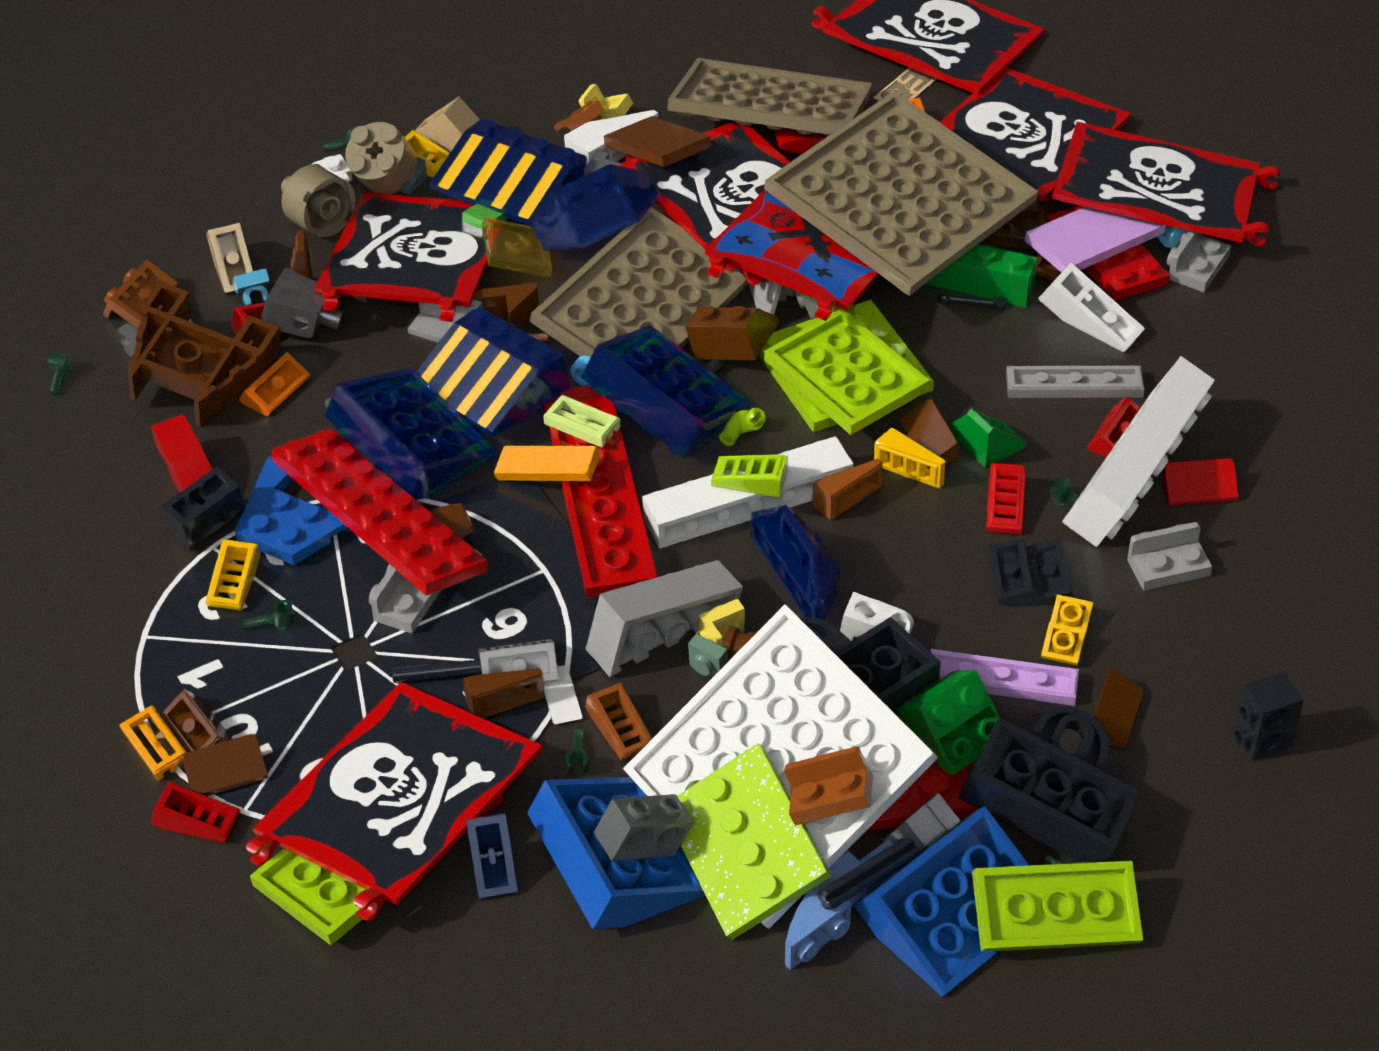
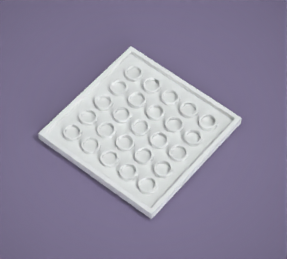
[623,605,938,929]

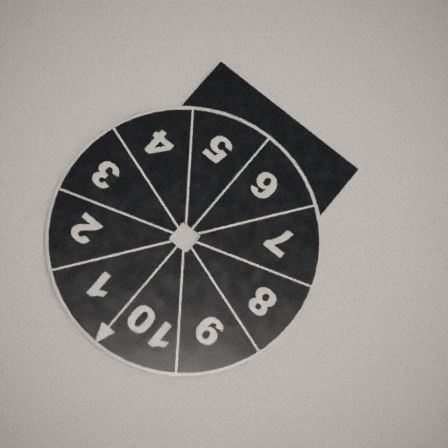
[134,478,601,820]

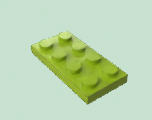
[972,861,1143,952]

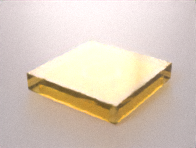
[481,217,552,278]

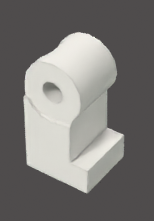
[840,592,914,641]

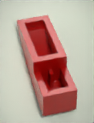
[151,414,212,492]

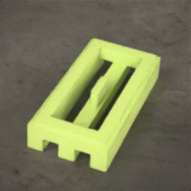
[543,395,620,448]

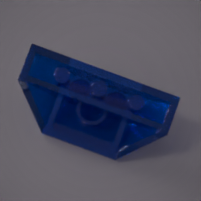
[531,164,659,251]
[751,505,840,620]

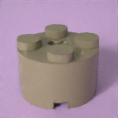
[345,122,418,194]
[281,164,356,238]

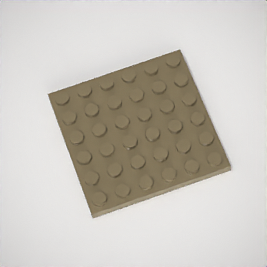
[764,91,1038,296]

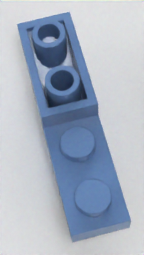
[785,839,898,970]

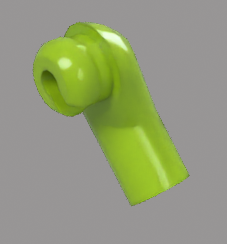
[719,407,766,446]

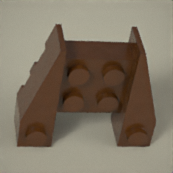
[128,280,281,427]

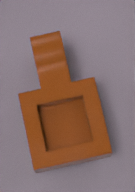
[554,97,605,143]

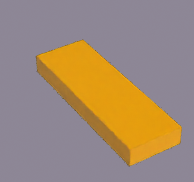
[494,446,601,481]

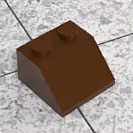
[685,306,779,360]

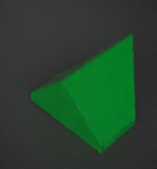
[948,408,1027,468]

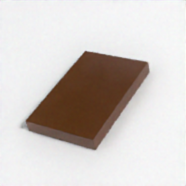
[603,116,711,167]

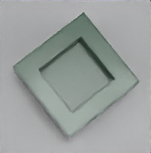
[688,634,728,677]

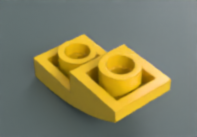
[1041,595,1093,666]

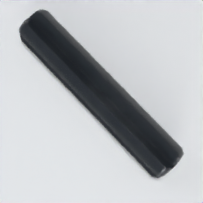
[817,837,919,910]

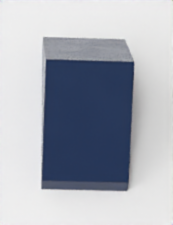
[466,813,518,899]

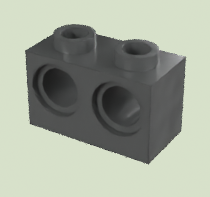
[594,794,694,861]

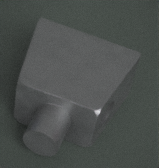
[261,267,344,338]

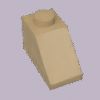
[415,97,483,152]
[206,223,253,293]

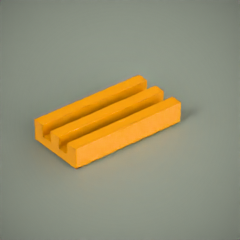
[119,705,186,781]

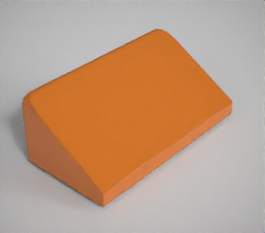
[238,352,311,417]

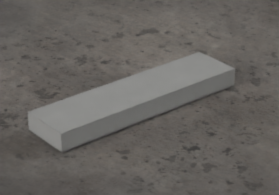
[1006,366,1145,398]

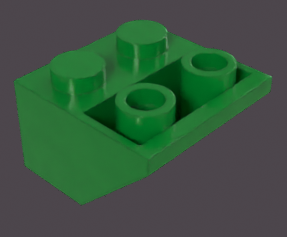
[895,670,1000,775]

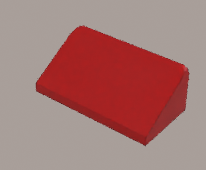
[1086,396,1140,457]
[1161,458,1239,506]

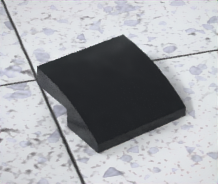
[989,537,1074,606]

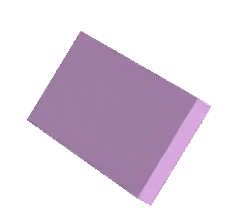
[1025,207,1166,273]

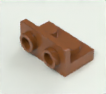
[103,260,178,329]
[784,746,873,826]

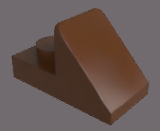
[473,282,539,331]

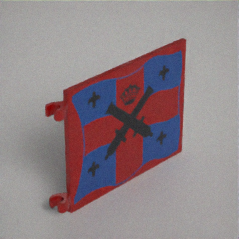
[704,190,880,321]

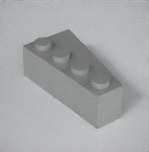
[586,560,743,677]

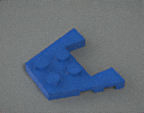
[234,456,351,565]

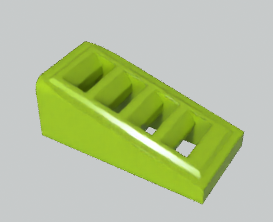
[711,455,788,498]

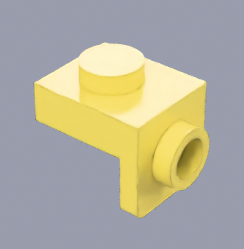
[579,84,633,120]
[696,599,745,646]

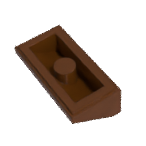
[898,399,958,468]
[1093,668,1144,749]
[160,689,233,752]
[181,734,268,796]

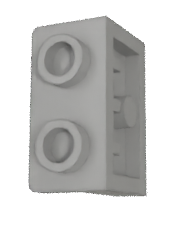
[1167,230,1231,292]
[1127,522,1212,591]
[369,564,441,634]

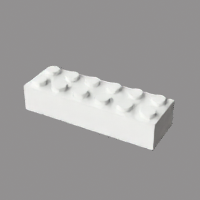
[1062,356,1215,547]

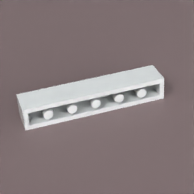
[642,436,853,549]

